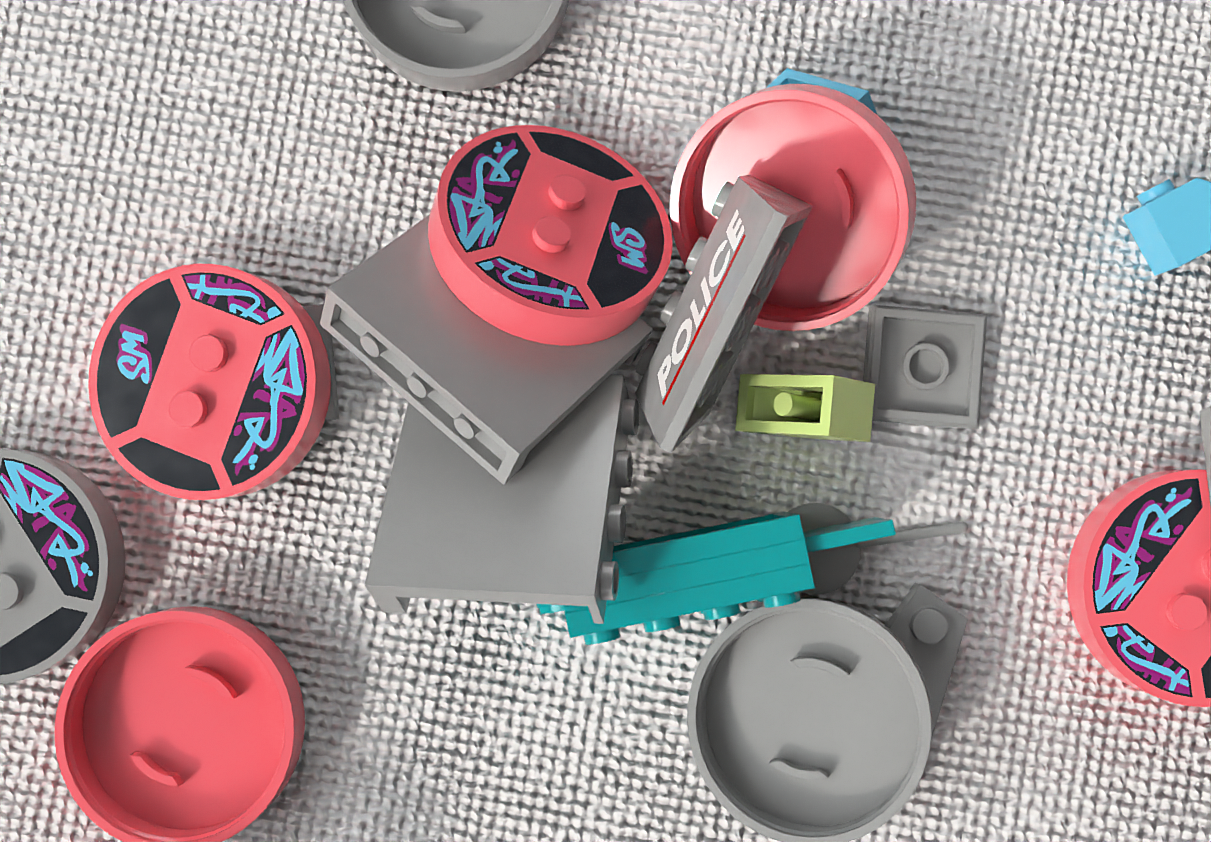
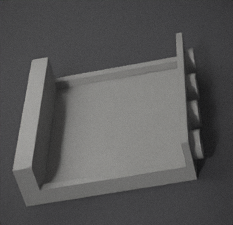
[320,214,653,485]
[365,375,639,624]

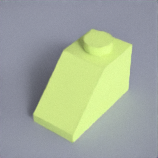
[735,374,875,442]

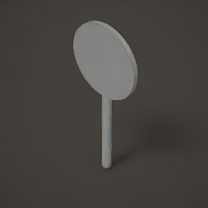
[788,503,968,595]

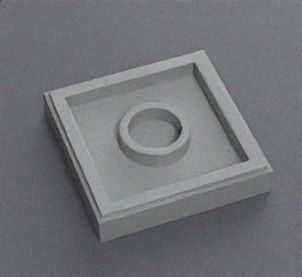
[863,305,987,430]

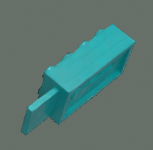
[536,511,896,645]

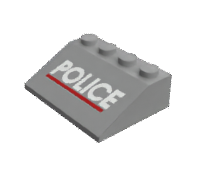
[635,174,813,453]

